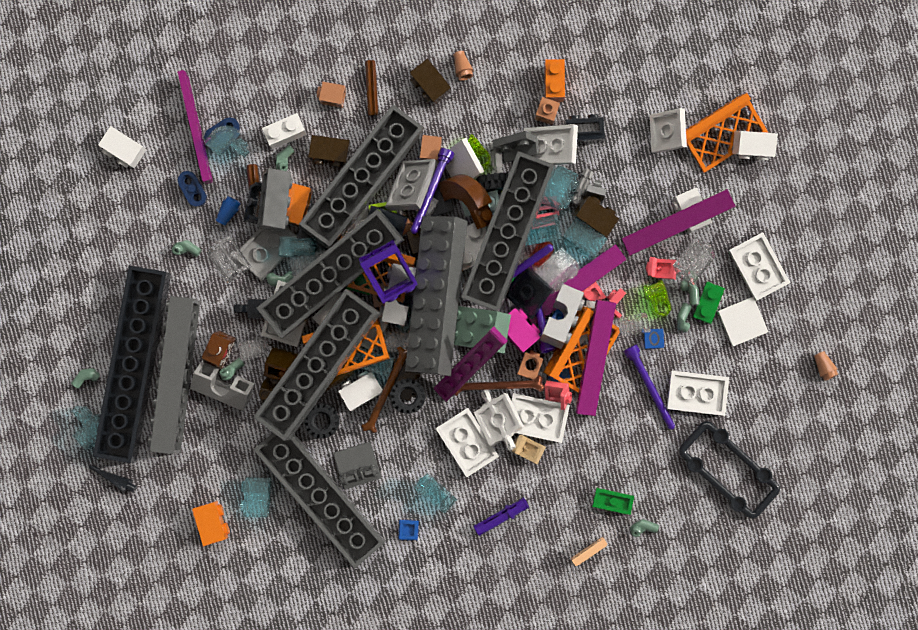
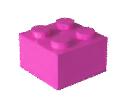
[507,308,541,354]

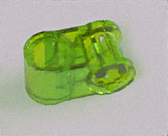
[467,134,491,170]
[643,280,672,318]

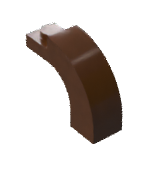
[438,174,493,230]

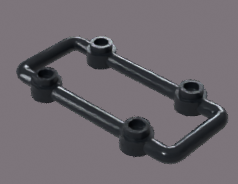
[679,421,780,519]

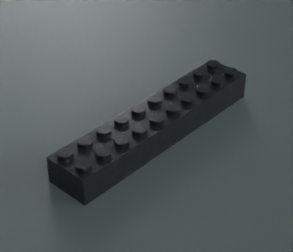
[92,265,171,463]

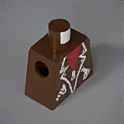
[201,330,237,370]

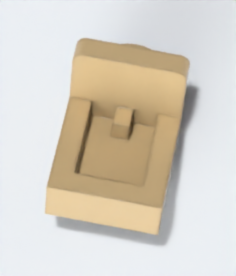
[512,434,546,464]

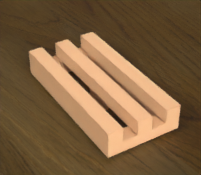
[570,537,607,566]

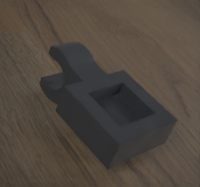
[234,299,267,319]

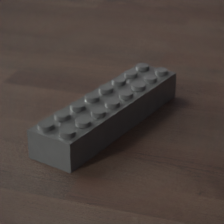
[299,105,424,249]
[461,151,555,312]
[257,209,404,339]
[405,216,468,376]
[253,289,381,441]
[148,296,201,454]
[253,433,386,568]

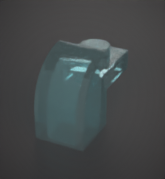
[204,126,250,158]
[71,406,100,450]
[414,473,458,514]

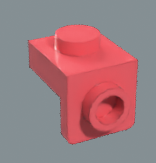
[646,257,678,280]
[606,288,626,319]
[545,381,572,410]

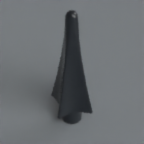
[89,465,137,493]

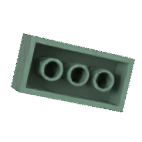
[454,306,511,353]

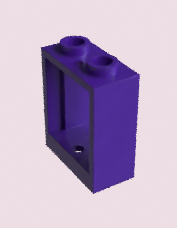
[359,240,418,303]

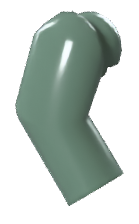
[276,145,295,171]
[172,240,202,257]
[266,270,295,287]
[680,280,700,305]
[677,303,692,333]
[220,357,245,380]
[71,368,100,389]
[630,519,659,537]

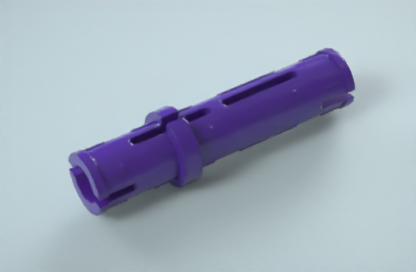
[473,497,530,537]

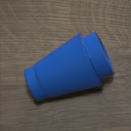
[216,196,241,226]

